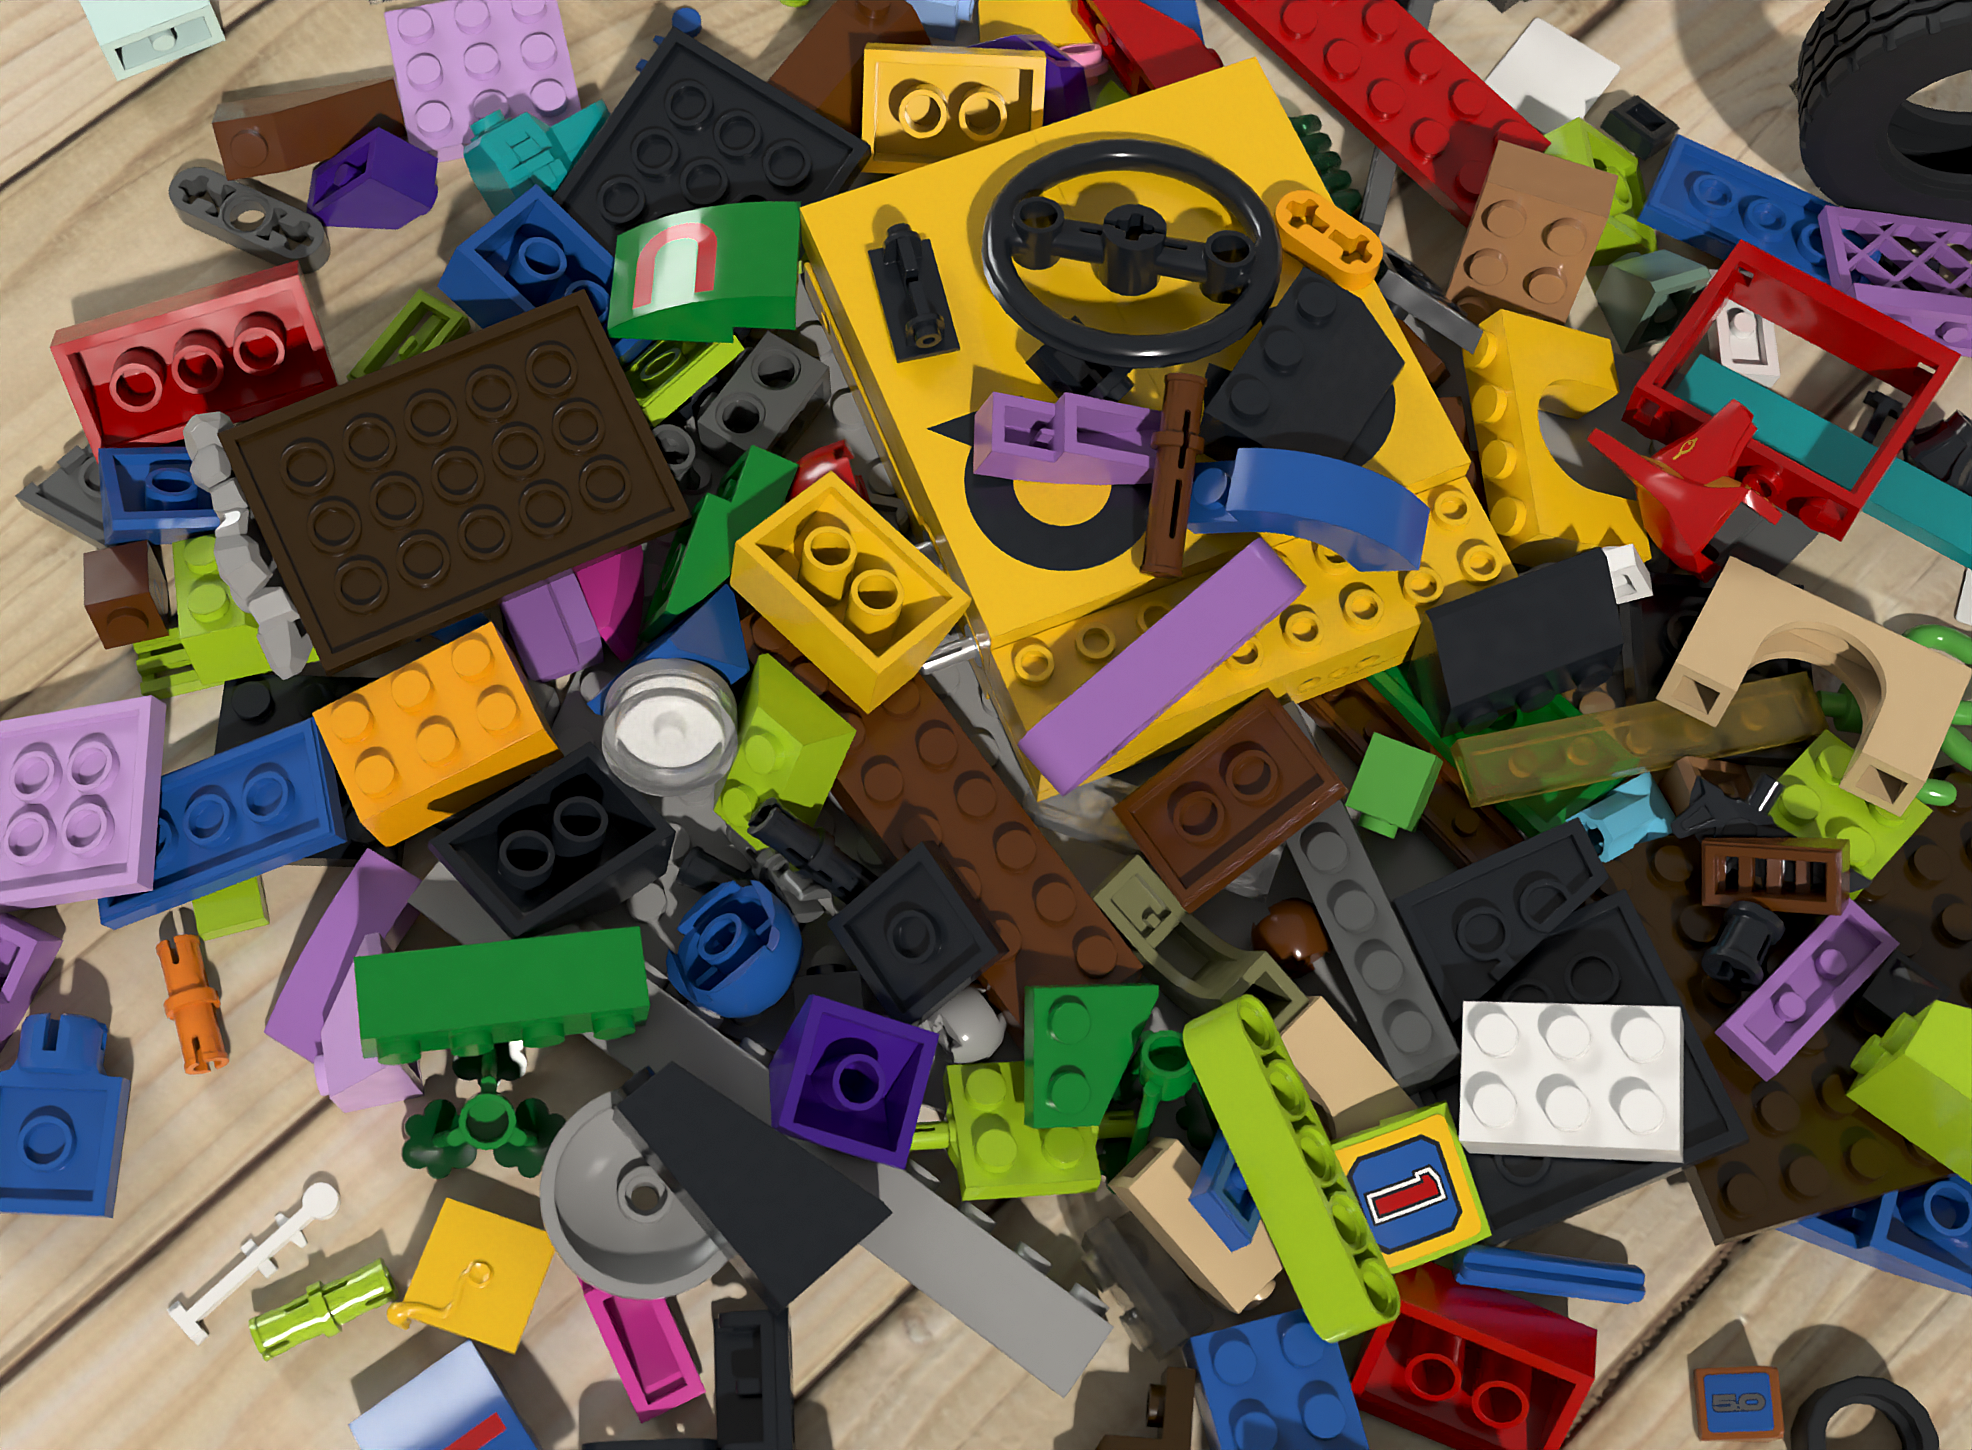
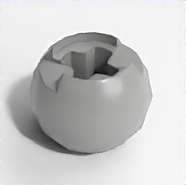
[922,982,1006,1065]

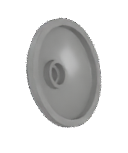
[539,1089,728,1300]

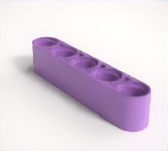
[1017,537,1307,797]

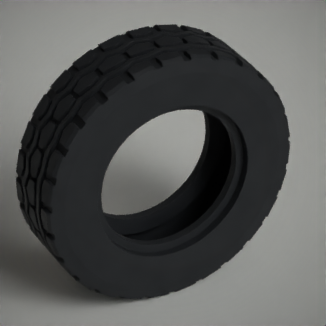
[1797,0,1972,225]

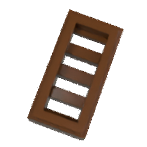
[1702,838,1850,916]

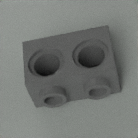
[696,331,831,468]

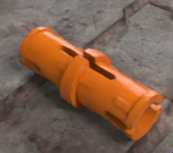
[155,934,229,1075]

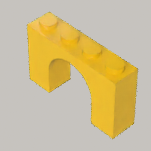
[1461,309,1652,567]

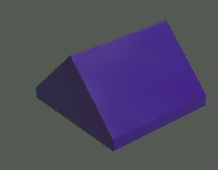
[769,994,940,1170]

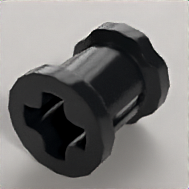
[1701,901,1785,991]

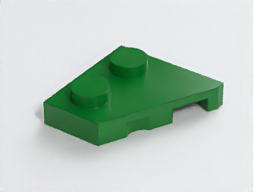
[1024,983,1159,1129]

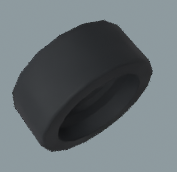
[1790,1376,1939,1450]

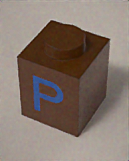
[83,540,169,650]

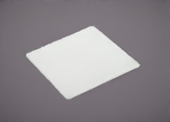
[1484,18,1621,135]

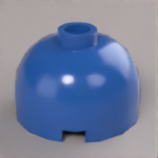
[666,880,804,1018]

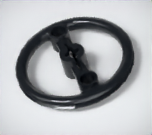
[981,138,1283,369]

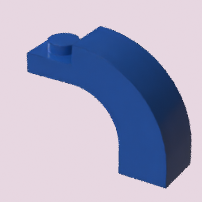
[1187,448,1430,572]

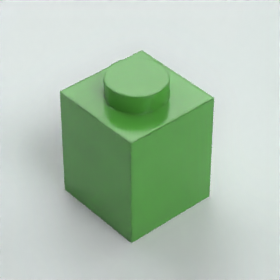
[1345,732,1444,839]

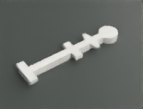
[167,1182,341,1346]

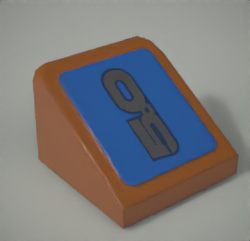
[1693,1366,1784,1442]

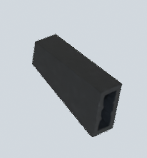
[612,1061,893,1316]

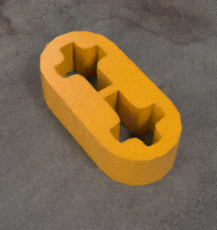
[1273,190,1383,291]

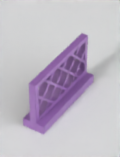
[1818,205,1972,357]

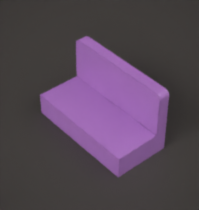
[499,573,604,685]

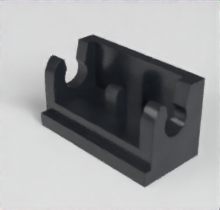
[714,1307,796,1450]

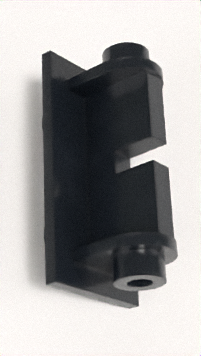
[868,223,960,363]

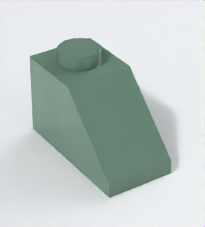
[1595,249,1711,354]

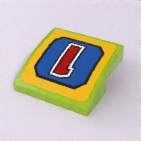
[1330,1100,1492,1275]

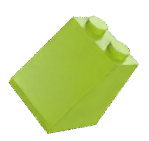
[1846,1000,1972,1184]

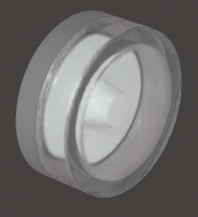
[602,658,738,797]

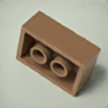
[1444,140,1618,326]

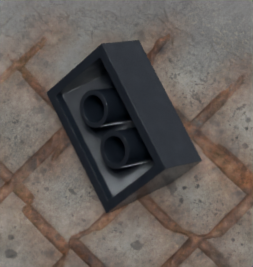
[1199,267,1405,461]
[1406,547,1625,738]

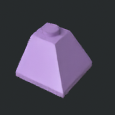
[314,932,425,1113]

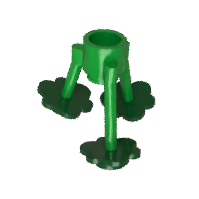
[1097,1030,1219,1195]
[401,1040,567,1179]

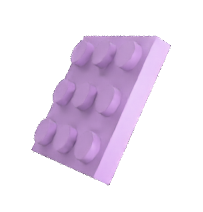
[384,0,581,163]
[0,695,166,913]

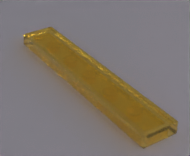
[1450,671,1830,808]

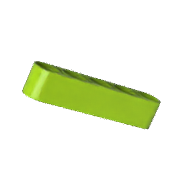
[1183,994,1401,1343]

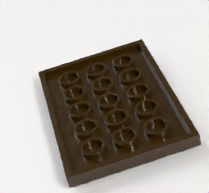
[217,289,692,677]

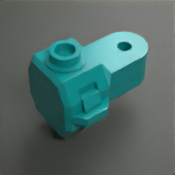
[463,99,611,216]

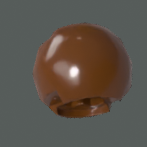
[1250,897,1333,980]

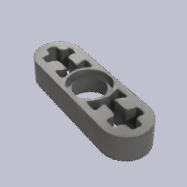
[169,167,331,274]

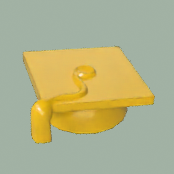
[386,1197,556,1355]

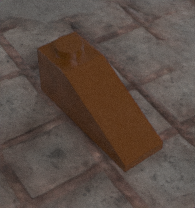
[212,76,407,181]

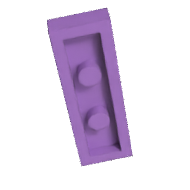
[1714,897,1900,1082]

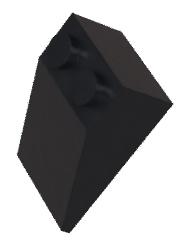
[428,741,676,940]

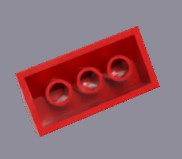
[50,260,339,464]

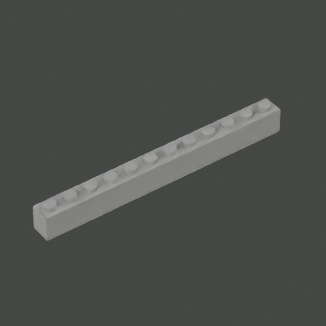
[407,861,1114,1398]

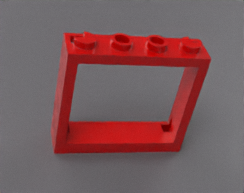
[1621,239,1962,542]

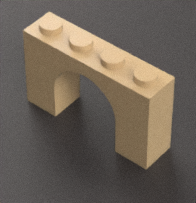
[1656,556,1972,817]
[1107,996,1418,1314]

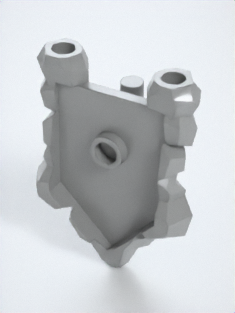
[183,412,313,680]

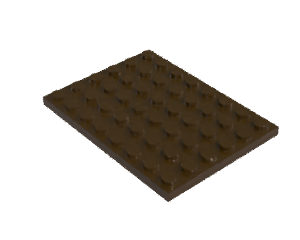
[1576,763,1972,1246]

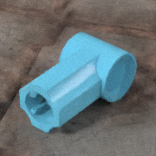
[1565,771,1676,863]

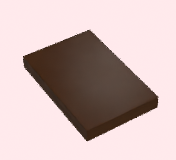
[1111,687,1349,914]

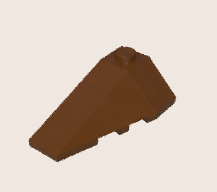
[767,0,933,139]

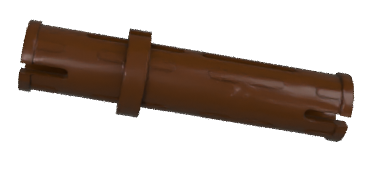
[1139,373,1208,579]

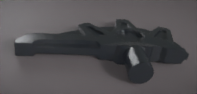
[1670,772,1872,893]

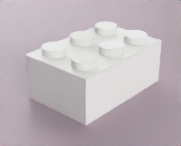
[1459,1001,1684,1163]

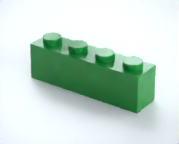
[353,926,650,1065]

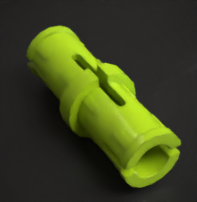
[248,1257,399,1361]

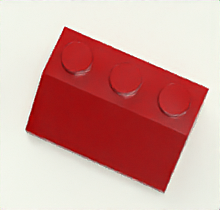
[1349,1261,1597,1450]

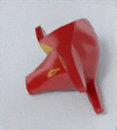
[1586,398,1783,584]

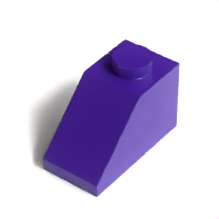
[306,127,438,230]

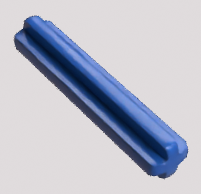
[1452,1244,1646,1304]

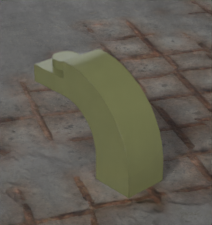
[1089,854,1310,1034]

